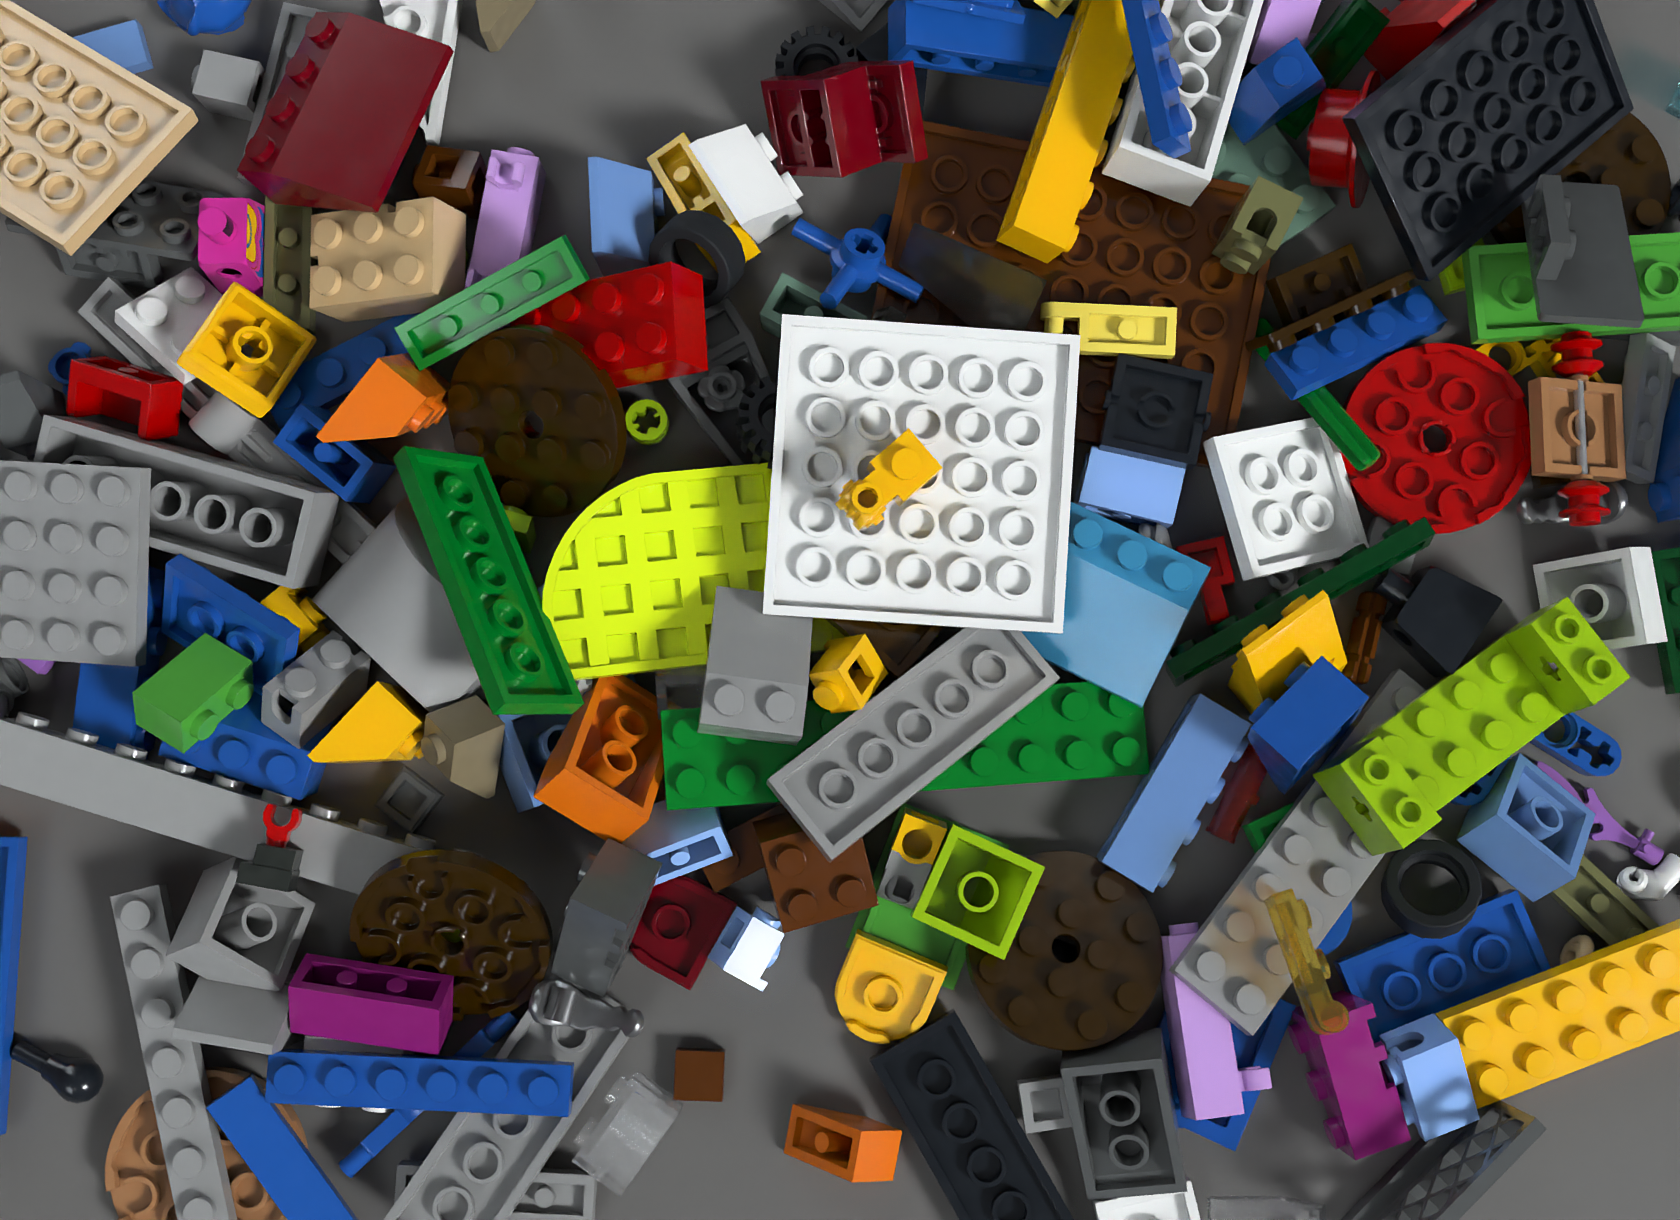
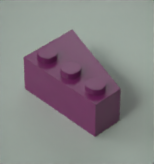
[1288,990,1411,1161]

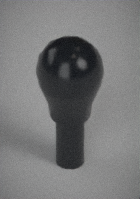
[11,1041,104,1103]

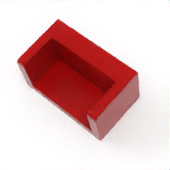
[66,356,183,441]

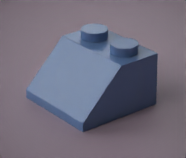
[588,157,666,277]
[1457,753,1596,902]

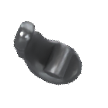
[1516,481,1628,526]
[529,979,644,1038]

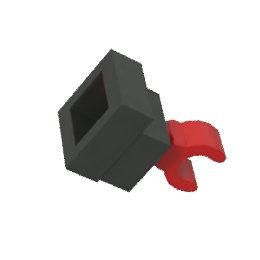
[235,804,304,892]

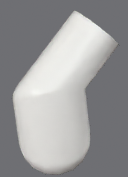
[1616,853,1680,901]

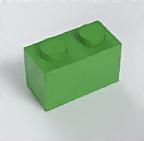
[132,633,254,754]

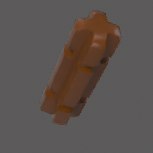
[1341,591,1387,685]

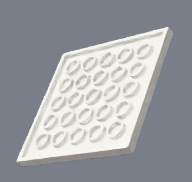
[763,314,1081,634]

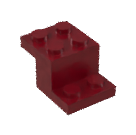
[760,60,928,178]

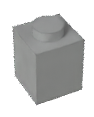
[191,49,265,121]

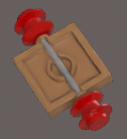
[1528,331,1626,526]

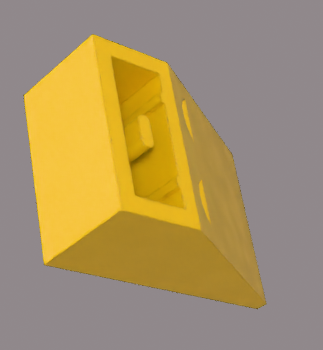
[1227,590,1348,714]

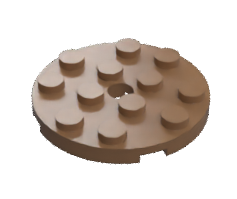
[105,1067,309,1220]

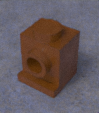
[412,145,487,219]

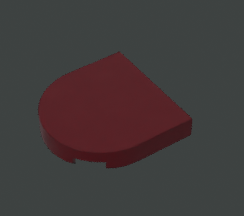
[629,875,738,990]

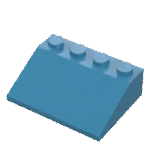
[1021,502,1211,708]

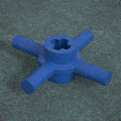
[791,214,925,309]

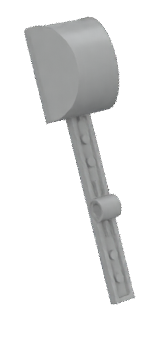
[77,277,486,713]

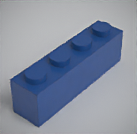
[888,0,1074,87]
[72,566,167,759]

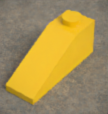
[646,132,761,273]

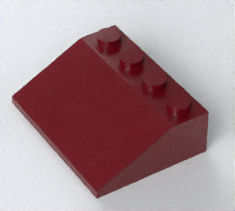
[237,12,454,213]

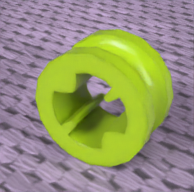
[625,399,670,445]

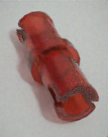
[1205,744,1267,844]

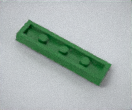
[394,234,590,371]

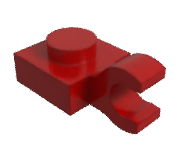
[1175,536,1235,626]

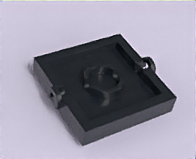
[1098,353,1213,470]

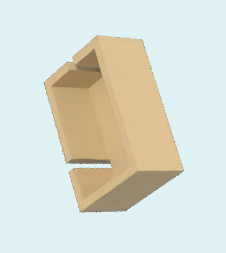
[309,197,466,322]

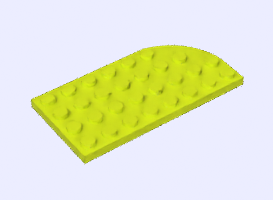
[542,463,938,681]

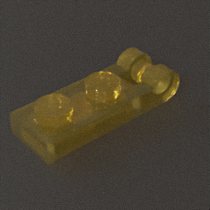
[1264,888,1349,1036]

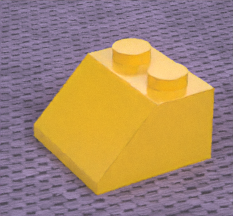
[307,681,429,763]

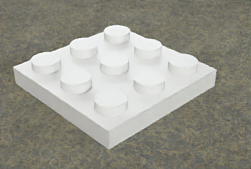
[1203,418,1369,581]

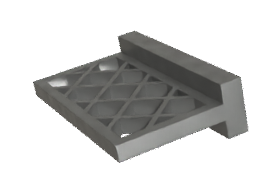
[1341,1101,1547,1220]

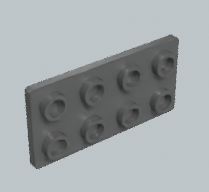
[1521,174,1644,328]
[5,180,224,289]

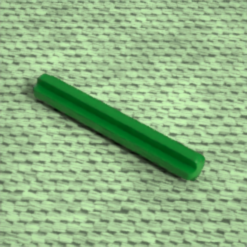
[1255,318,1381,471]

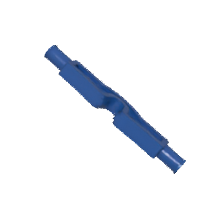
[338,1010,520,1178]

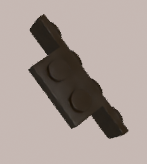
[1245,243,1416,353]

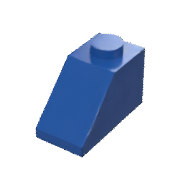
[1228,37,1326,145]

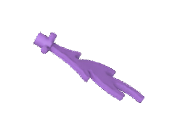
[1505,761,1664,866]

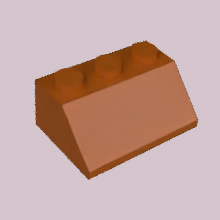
[316,352,450,443]

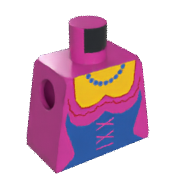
[197,197,265,297]

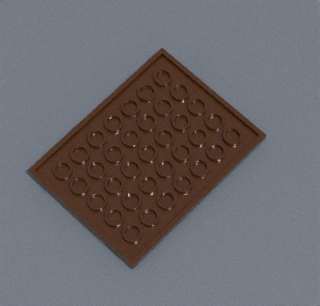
[871,121,1273,469]

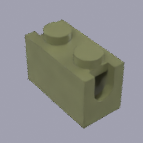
[1211,176,1303,275]

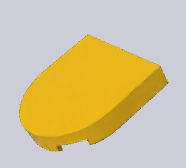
[834,929,948,1044]

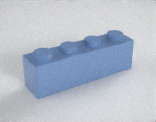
[1096,694,1251,893]

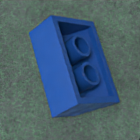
[158,691,343,800]

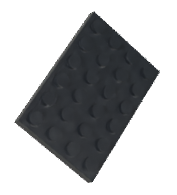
[1342,0,1634,281]

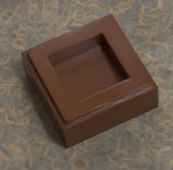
[673,1047,726,1102]

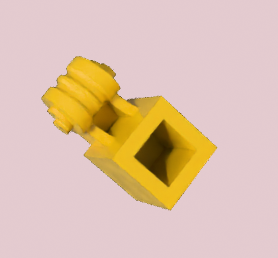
[835,428,943,531]

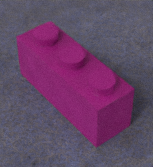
[288,953,454,1055]

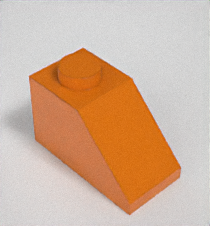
[783,1104,902,1183]

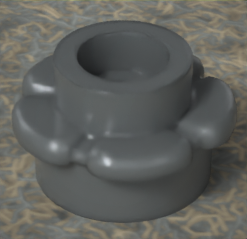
[698,365,746,412]

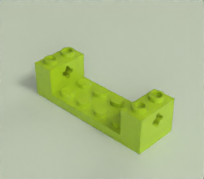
[1312,597,1631,856]

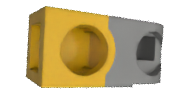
[876,807,947,909]

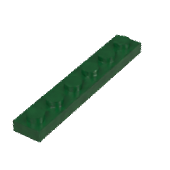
[1165,517,1435,687]

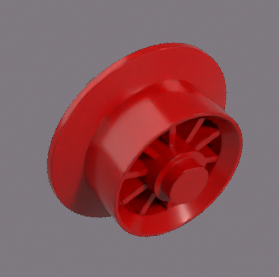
[1307,70,1381,208]

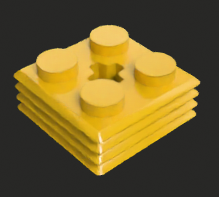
[177,282,317,418]

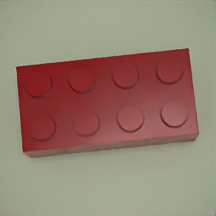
[510,261,708,388]

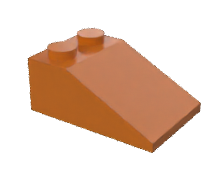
[533,675,675,844]

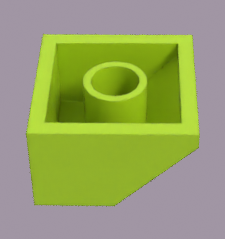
[910,824,1045,960]

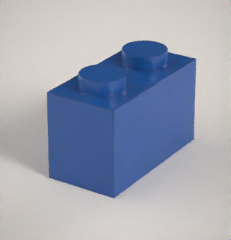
[273,403,396,504]

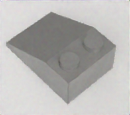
[697,586,813,745]

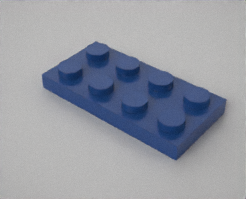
[1333,889,1551,1043]

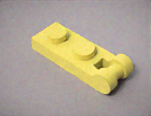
[1040,302,1177,359]

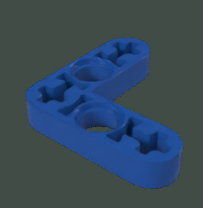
[1450,712,1622,806]

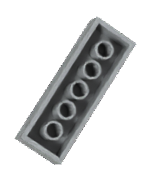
[34,415,340,589]

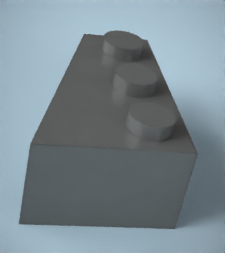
[551,838,663,997]

